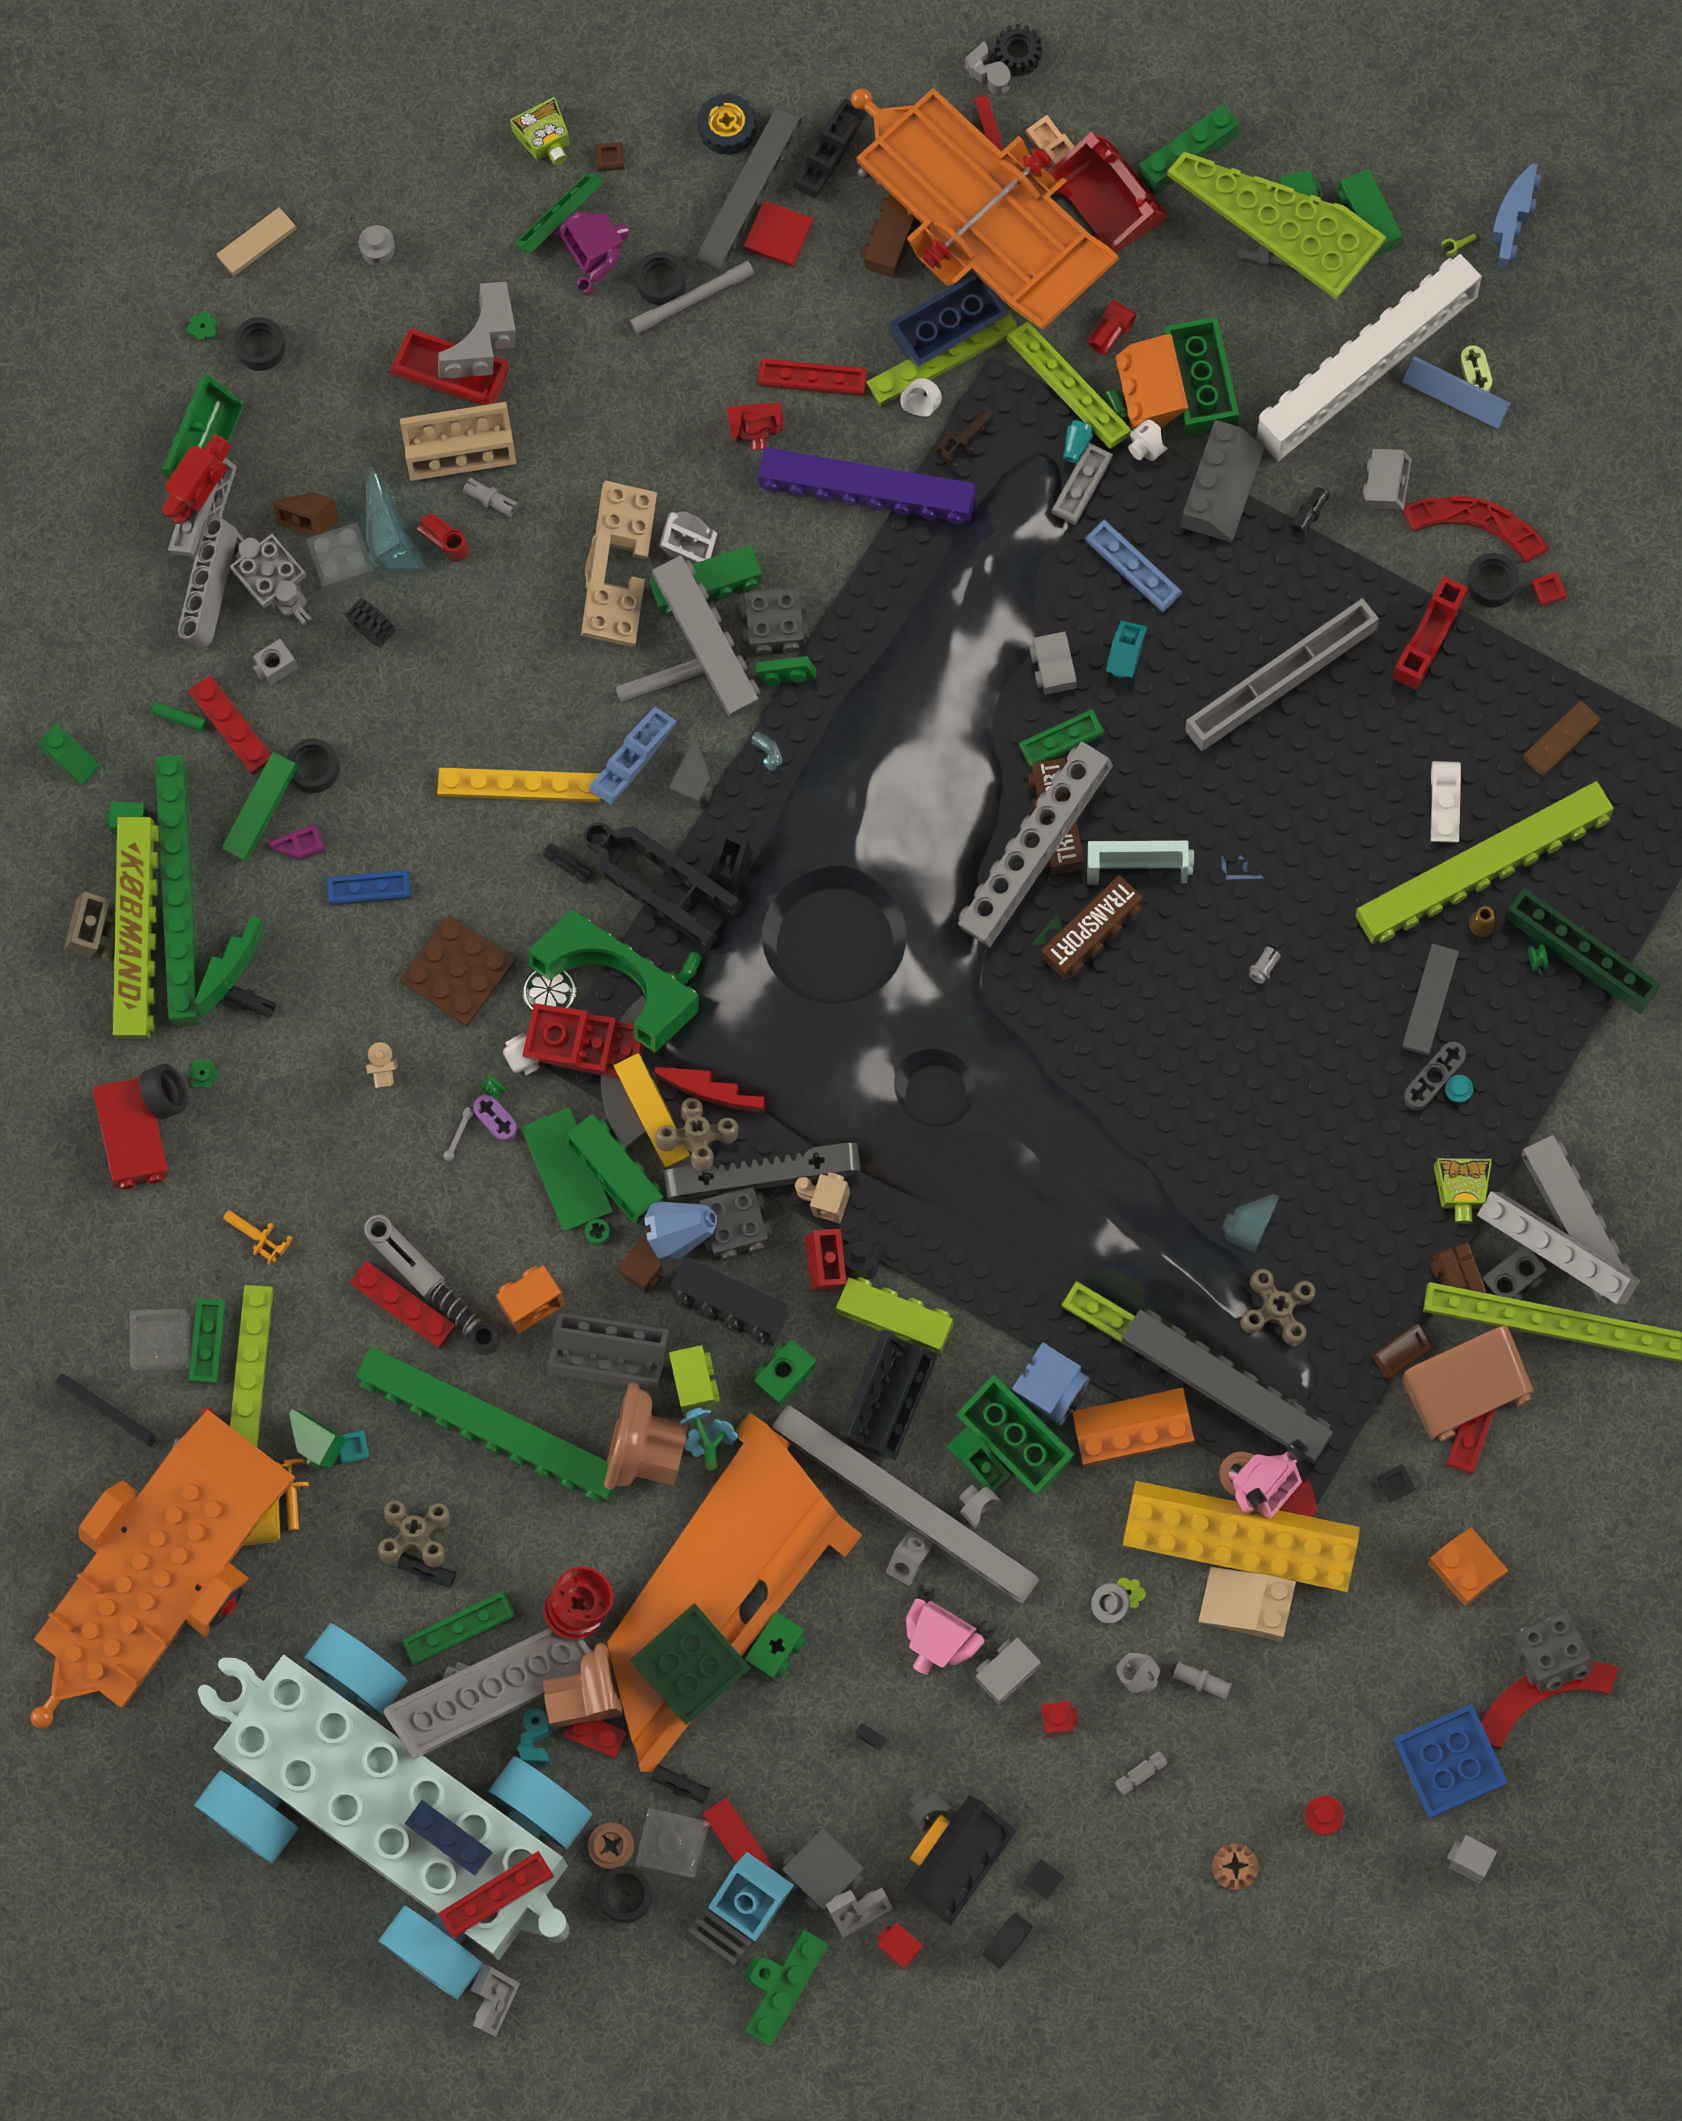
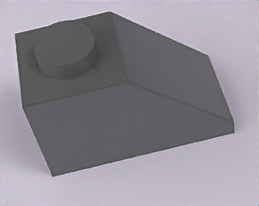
[669,741,713,809]

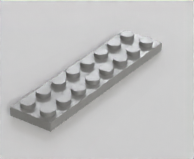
[383,1628,591,1760]

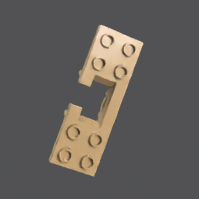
[581,481,657,647]

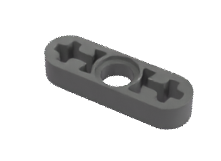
[1404,1042,1466,1110]

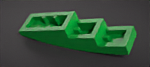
[194,916,264,1018]

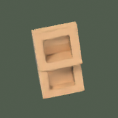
[1025,115,1074,166]

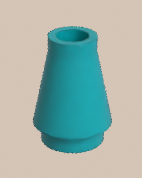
[1063,421,1093,463]

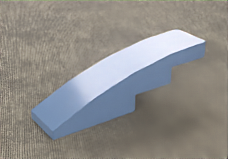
[589,707,677,805]

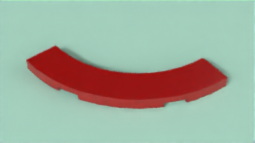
[1401,495,1549,564]
[1481,1661,1618,1749]

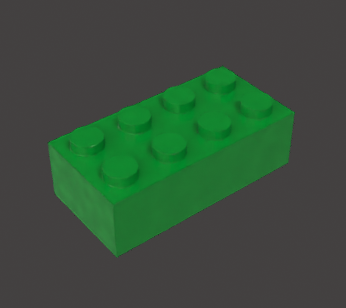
[1164,317,1239,437]

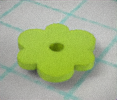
[1117,1578,1146,1609]

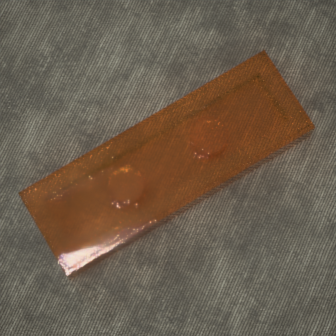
[1523,701,1601,776]

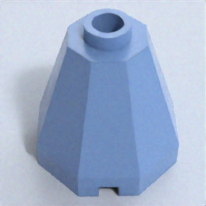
[644,1202,717,1261]

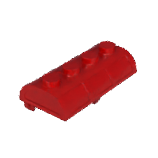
[390,328,509,406]

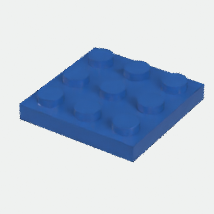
[1393,1704,1509,1819]

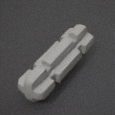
[1115,1752,1167,1795]

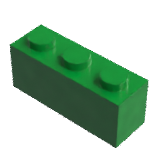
[1336,169,1402,258]

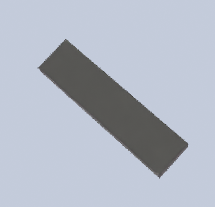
[1402,943,1459,1056]

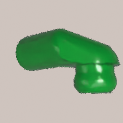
[670,952,702,986]

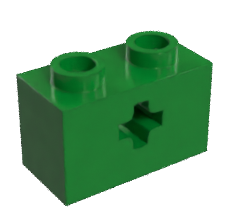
[745,1612,807,1682]

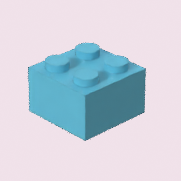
[708,1852,794,1941]

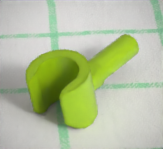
[1441,233,1477,258]

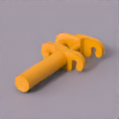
[223,1210,293,1265]
[276,1458,309,1531]

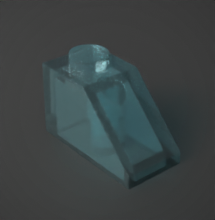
[1222,1194,1279,1253]

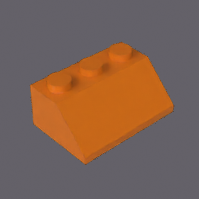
[1116,334,1188,430]

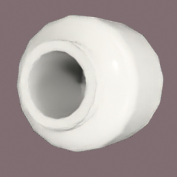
[503,1032,540,1075]

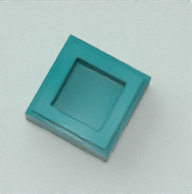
[340,1430,370,1465]

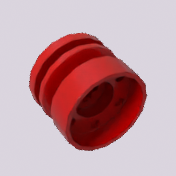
[543,1566,614,1641]

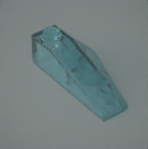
[366,466,427,573]

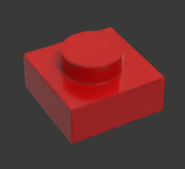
[1531,572,1567,608]

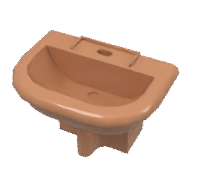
[604,1382,688,1489]
[543,1643,623,1728]

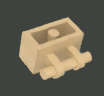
[795,1172,850,1224]

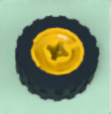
[698,93,756,155]

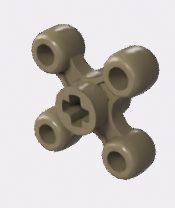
[656,1098,738,1172]
[1240,1269,1315,1346]
[378,1500,450,1567]

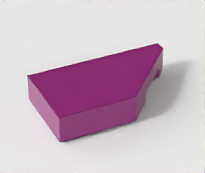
[268,824,326,860]

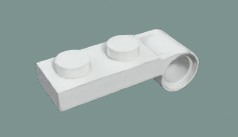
[1430,761,1461,843]

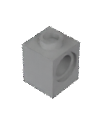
[253,639,298,685]

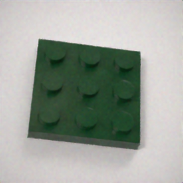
[629,1603,751,1725]

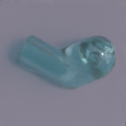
[752,732,782,770]

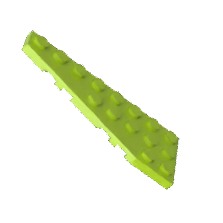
[1167,152,1386,300]

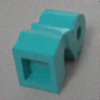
[517,1708,551,1766]

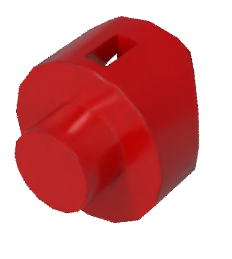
[1304,1796,1344,1836]

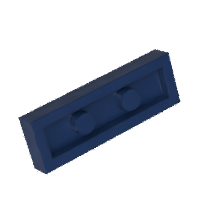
[404,1800,493,1877]

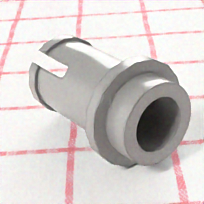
[1249,947,1281,984]

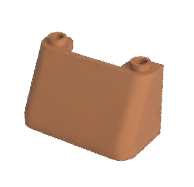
[1402,1325,1534,1442]

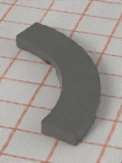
[601,995,647,1149]

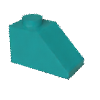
[1106,620,1147,678]

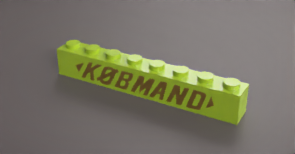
[113,817,159,1039]

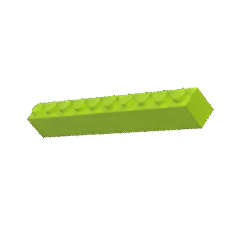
[1355,781,1614,944]

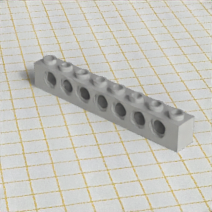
[958,741,1113,947]

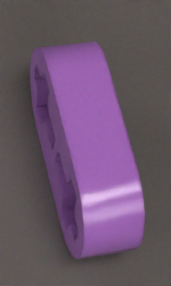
[473,1095,517,1142]

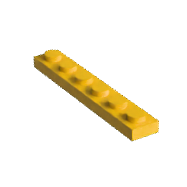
[437,768,602,803]

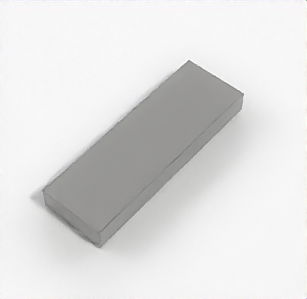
[1052,443,1113,525]

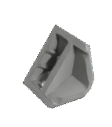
[659,511,717,564]

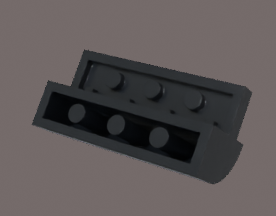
[840,1330,937,1460]

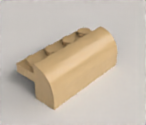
[400,402,516,481]

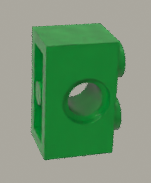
[754,1339,817,1408]

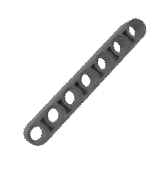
[697,107,802,271]

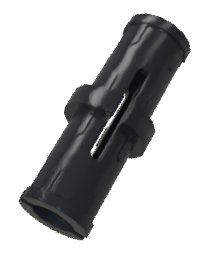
[1290,487,1330,537]
[223,985,276,1019]
[397,1551,457,1589]
[651,1764,710,1805]

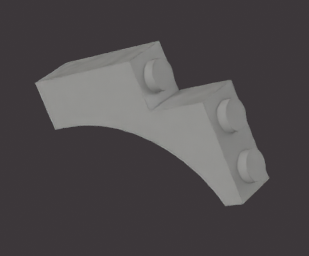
[438,282,516,379]

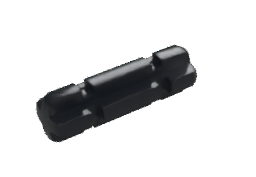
[543,843,593,883]

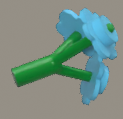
[680,1407,738,1470]

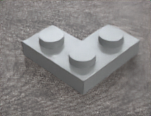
[826,1888,893,1938]
[470,1964,520,2037]

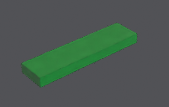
[515,173,604,254]
[222,752,299,861]
[401,1591,516,1667]

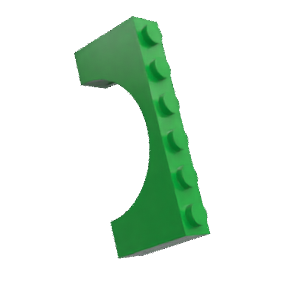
[528,910,699,1053]

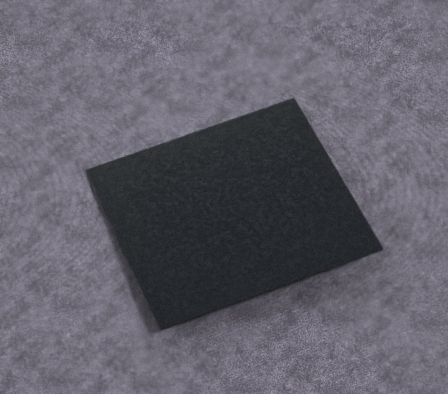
[544,357,1682,1505]

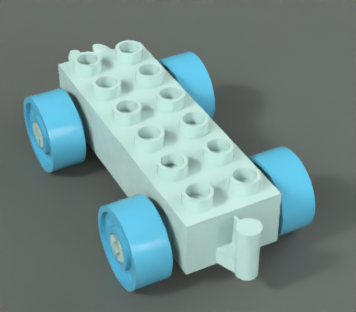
[194,1623,593,2000]

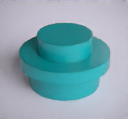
[1445,1075,1473,1103]

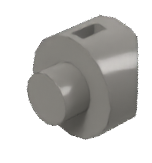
[358,225,395,266]
[959,1485,1002,1529]
[1116,1653,1160,1693]

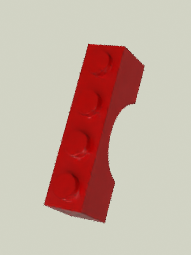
[1393,576,1468,690]

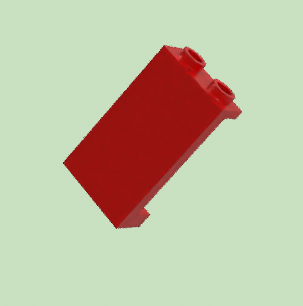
[93,1078,168,1190]

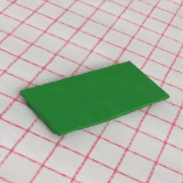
[521,1107,613,1232]

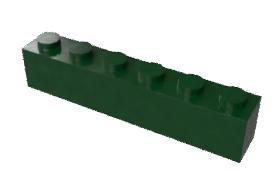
[1505,888,1661,1015]

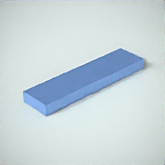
[1402,356,1511,429]
[1085,520,1182,612]

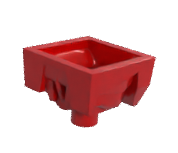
[727,402,784,451]

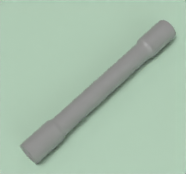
[630,260,755,334]

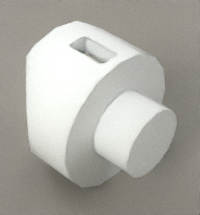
[900,378,942,416]
[1128,419,1167,461]

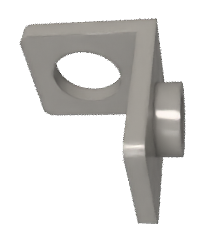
[886,1530,934,1586]

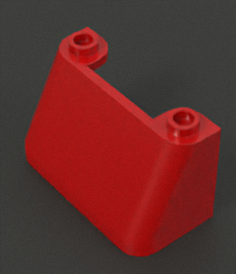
[1048,132,1169,253]

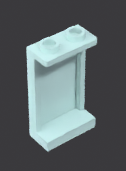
[1087,841,1194,885]

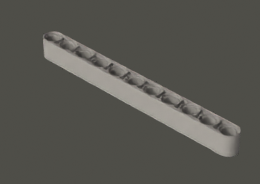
[771,1405,1039,1604]

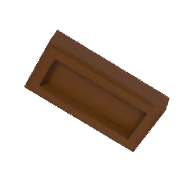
[1371,1324,1432,1379]

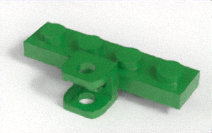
[744,1929,828,2046]

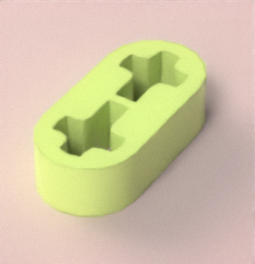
[1460,346,1492,392]

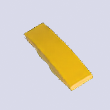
[613,1053,691,1168]

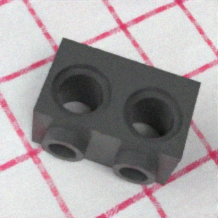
[1482,1245,1547,1300]

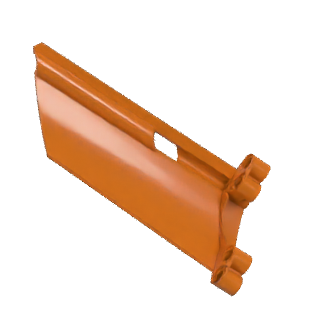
[607,1412,863,1772]

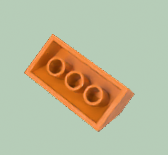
[1072,1388,1195,1467]

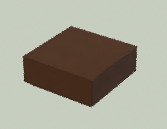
[595,142,624,172]

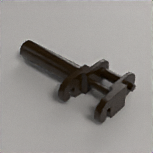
[934,408,994,470]

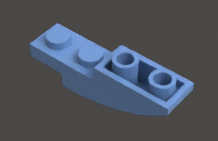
[1491,164,1541,270]

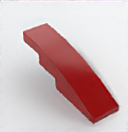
[655,1067,766,1113]

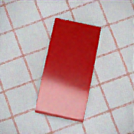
[522,1003,644,1079]

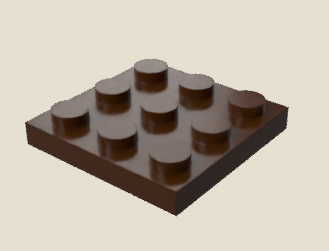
[400,915,516,1027]

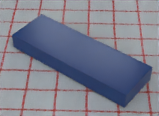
[327,870,411,906]

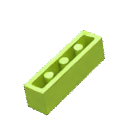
[836,1277,953,1355]

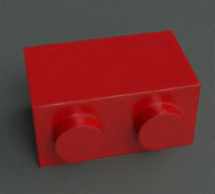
[805,1229,847,1292]

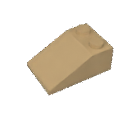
[1198,1567,1296,1642]

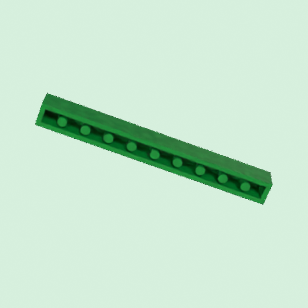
[155,755,201,1028]
[355,1347,617,1504]

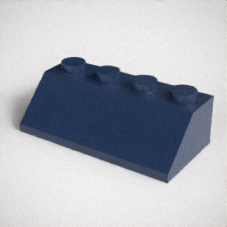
[889,273,1009,368]

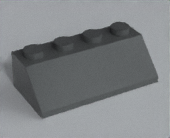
[1181,420,1265,543]

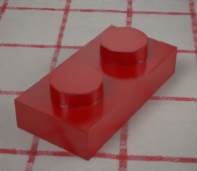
[563,1720,627,1759]

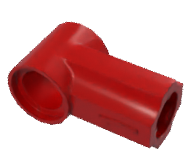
[1087,300,1137,355]
[417,513,469,562]

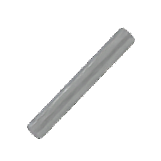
[616,659,705,701]

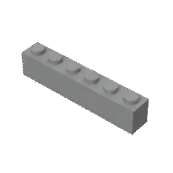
[652,555,760,717]
[1521,1135,1632,1302]
[1477,1191,1640,1304]

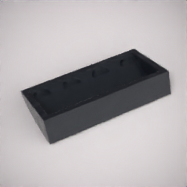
[903,1795,1016,1926]

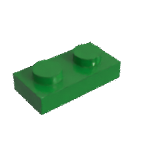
[755,656,817,686]

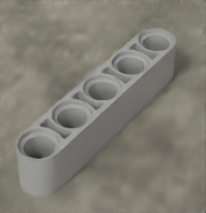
[178,515,238,648]

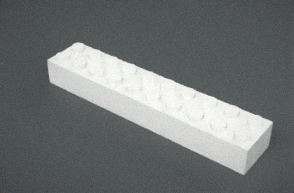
[1257,254,1482,461]

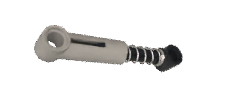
[364,1215,500,1355]

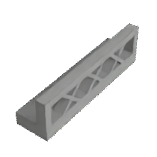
[168,457,237,560]

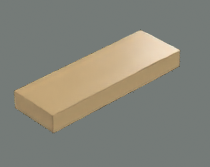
[217,207,296,276]

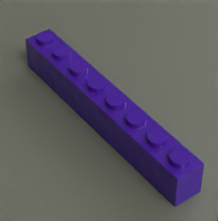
[758,447,977,525]

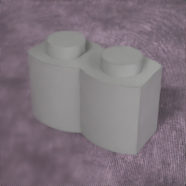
[1029,632,1077,695]

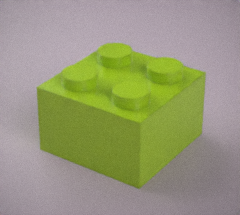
[669,1345,721,1418]

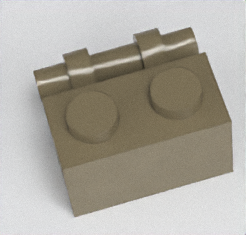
[63,891,116,961]

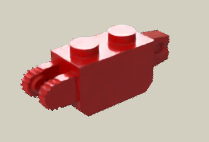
[162,434,231,524]

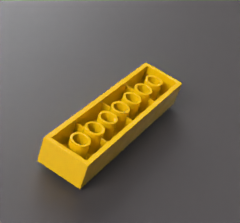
[1123,1481,1360,1592]

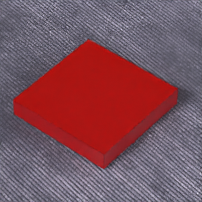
[744,201,813,267]

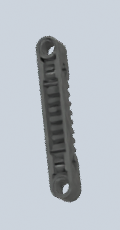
[664,1143,861,1201]

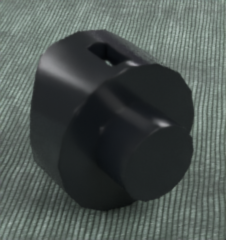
[843,1240,879,1279]

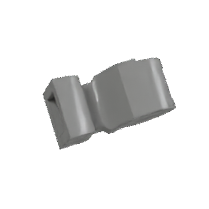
[965,41,1011,95]

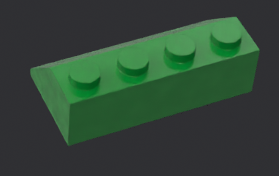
[956,1374,1075,1495]

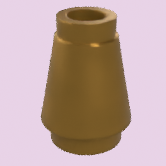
[1469,906,1496,937]

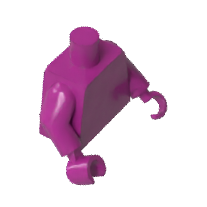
[544,211,629,296]

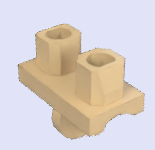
[366,1042,398,1088]

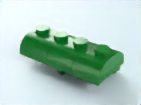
[161,374,245,480]

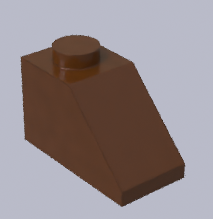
[273,492,339,538]
[617,1227,663,1294]

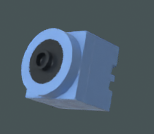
[1012,1342,1090,1426]

